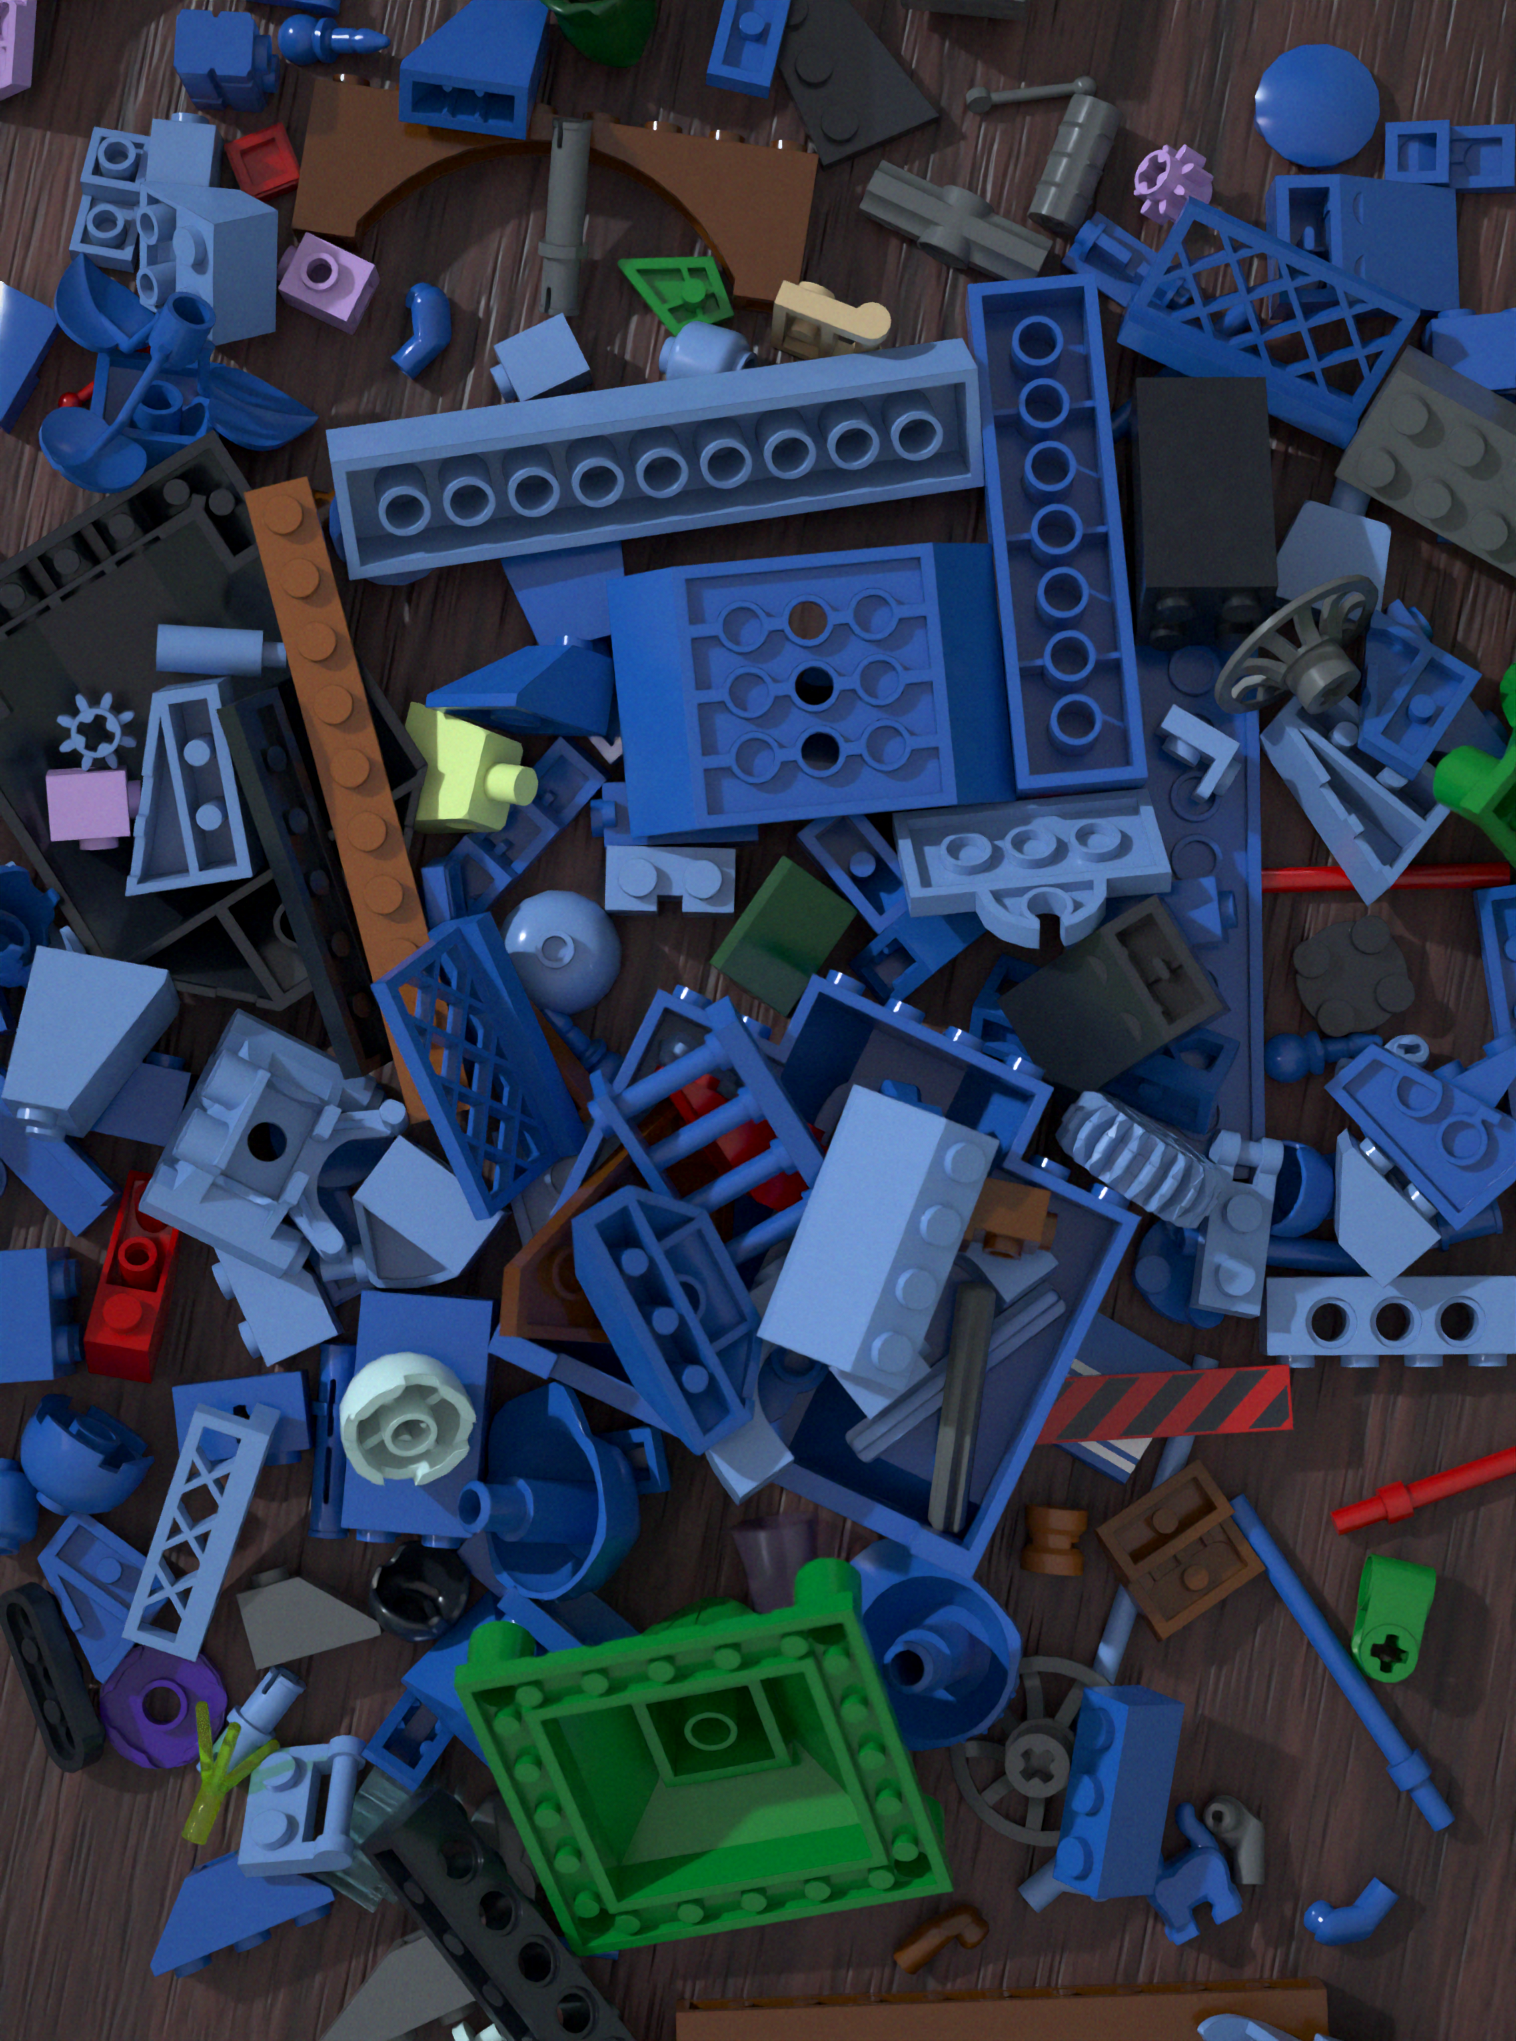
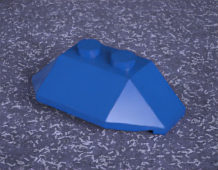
[572,1185,763,1455]

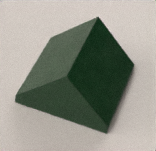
[709,856,858,1017]

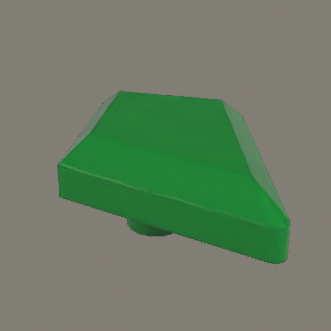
[618,256,734,337]

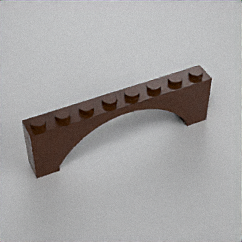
[291,74,819,315]

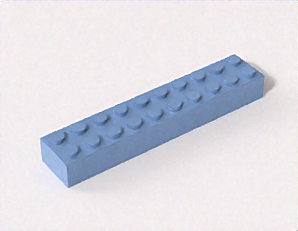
[326,338,985,580]

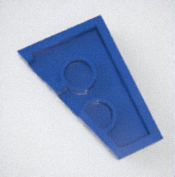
[1324,1041,1516,1232]

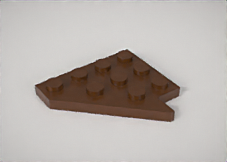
[499,1096,735,1343]

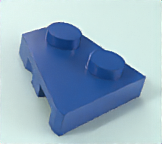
[1357,609,1482,782]

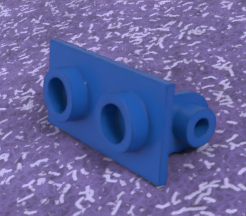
[1060,211,1200,310]

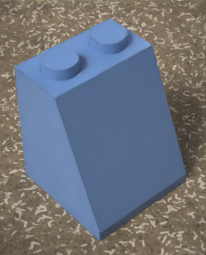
[1,945,181,1143]

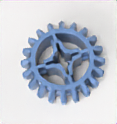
[1055,1090,1226,1228]

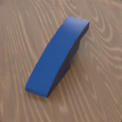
[418,736,613,917]

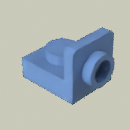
[1154,704,1242,804]

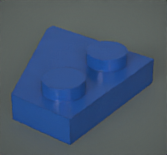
[37,1511,170,1684]

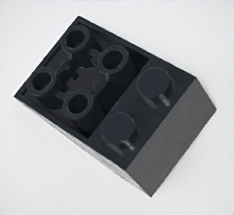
[996,894,1231,1112]

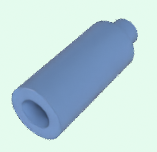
[156,624,287,678]

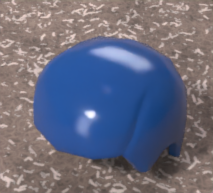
[1270,1140,1335,1237]

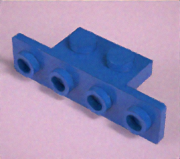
[456,1531,642,1652]

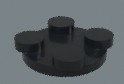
[1291,915,1415,1037]

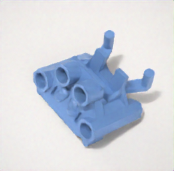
[138,1008,409,1279]

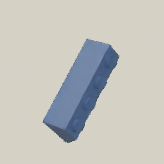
[757,1084,1000,1392]

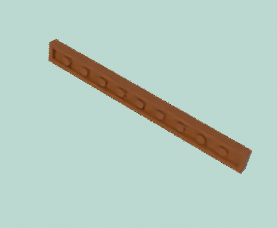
[244,476,470,1124]

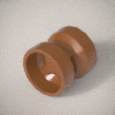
[1020,1503,1089,1576]

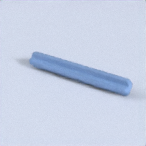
[845,1282,1067,1463]

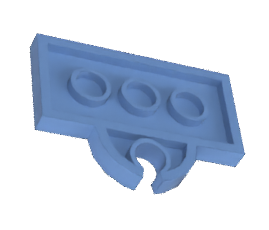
[892,788,1172,949]

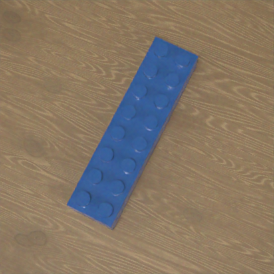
[965,272,1148,801]

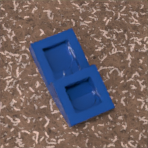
[1385,120,1516,194]

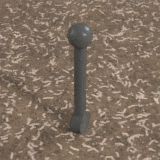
[966,75,1097,113]

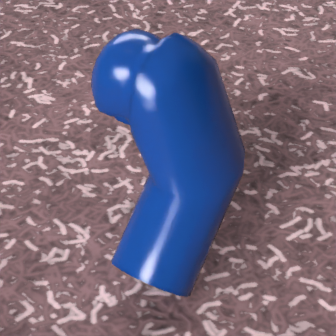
[390,283,452,381]

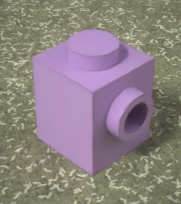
[277,232,381,336]
[46,765,142,850]

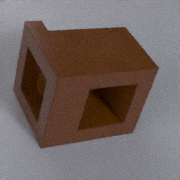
[957,1177,1058,1260]

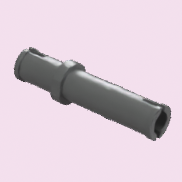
[538,117,593,316]

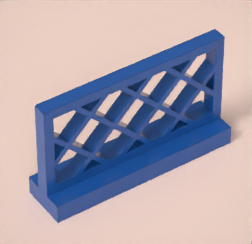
[1117,196,1420,450]
[370,912,588,1221]

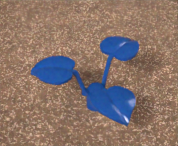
[39,252,319,494]

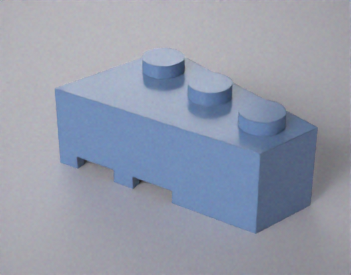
[125,676,265,896]
[1259,694,1451,907]

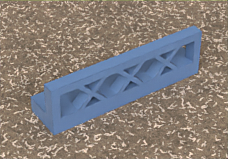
[121,1403,281,1662]

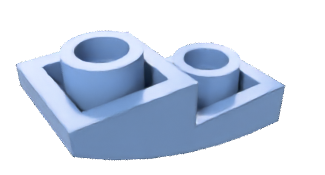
[69,126,151,273]

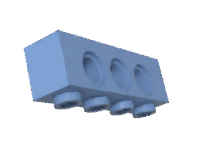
[1259,1275,1516,1368]

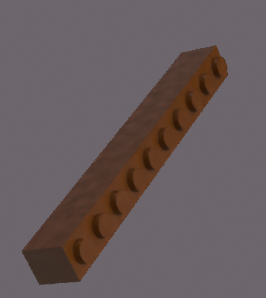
[676,1976,1329,2041]

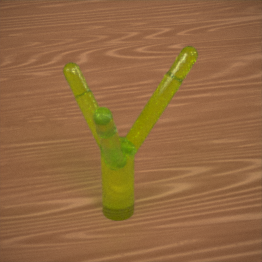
[181,1701,280,1845]

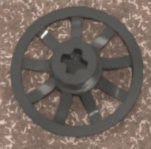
[1214,574,1378,715]
[950,1654,1114,1847]

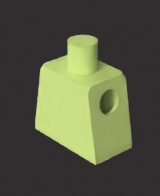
[405,702,538,834]

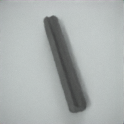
[928,1282,996,1532]

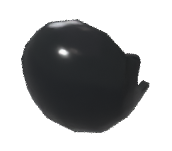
[367,1540,470,1643]

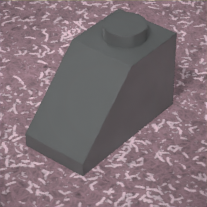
[236,1565,385,1670]

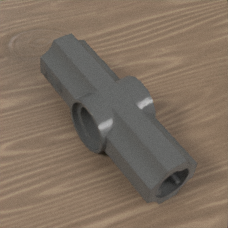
[858,160,1053,281]

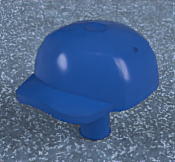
[457,1382,641,1604]
[849,1538,1023,1751]

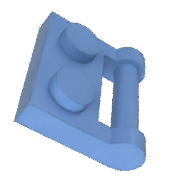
[237,1735,367,1878]

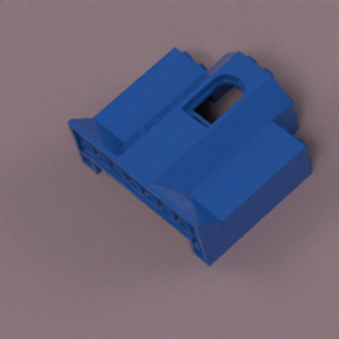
[486,969,1141,1581]

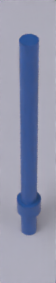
[1228,1492,1456,1832]

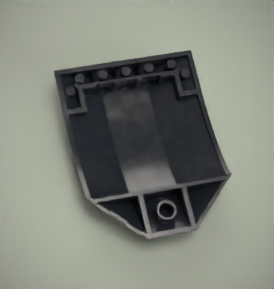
[0,430,428,1011]

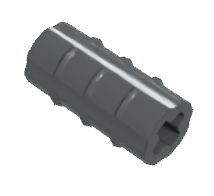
[1027,94,1123,236]

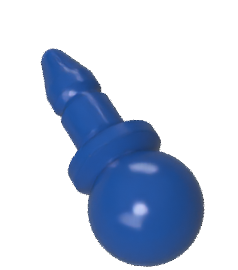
[277,14,391,66]
[540,1009,625,1086]
[1264,1030,1383,1084]

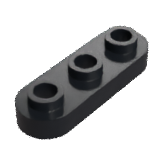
[0,1582,106,1773]

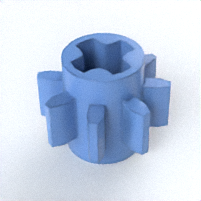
[57,691,137,771]

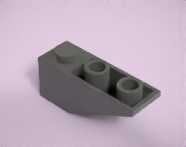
[318,1929,476,2041]

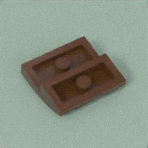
[1093,1458,1266,1642]

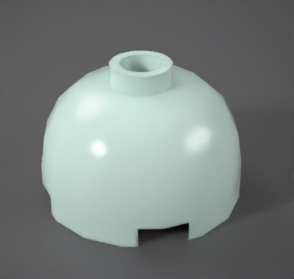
[340,1352,476,1486]

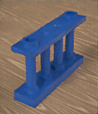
[587,995,826,1268]

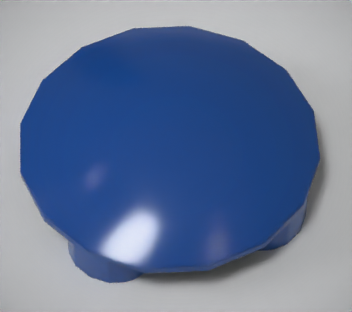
[1254,44,1380,171]

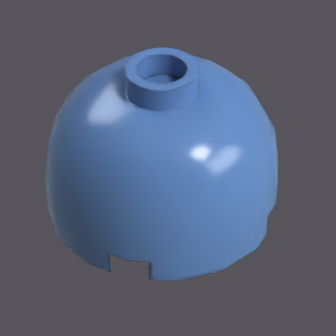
[499,890,622,1017]

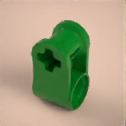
[1350,1553,1436,1683]

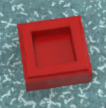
[223,122,301,203]

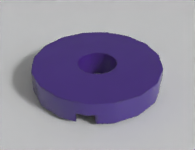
[99,1644,229,1769]

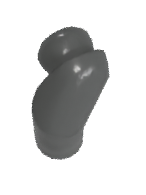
[1203,1795,1265,1884]

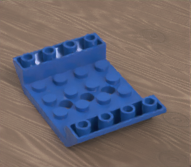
[606,542,1016,838]

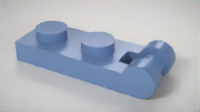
[1190,1128,1284,1319]

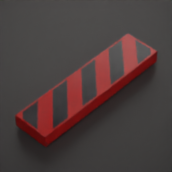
[1035,1364,1293,1445]

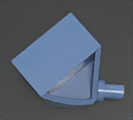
[320,1135,512,1289]

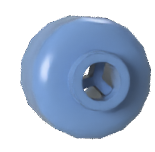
[659,321,758,381]

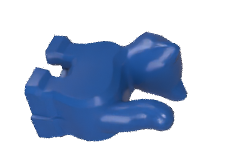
[1145,1802,1243,1945]

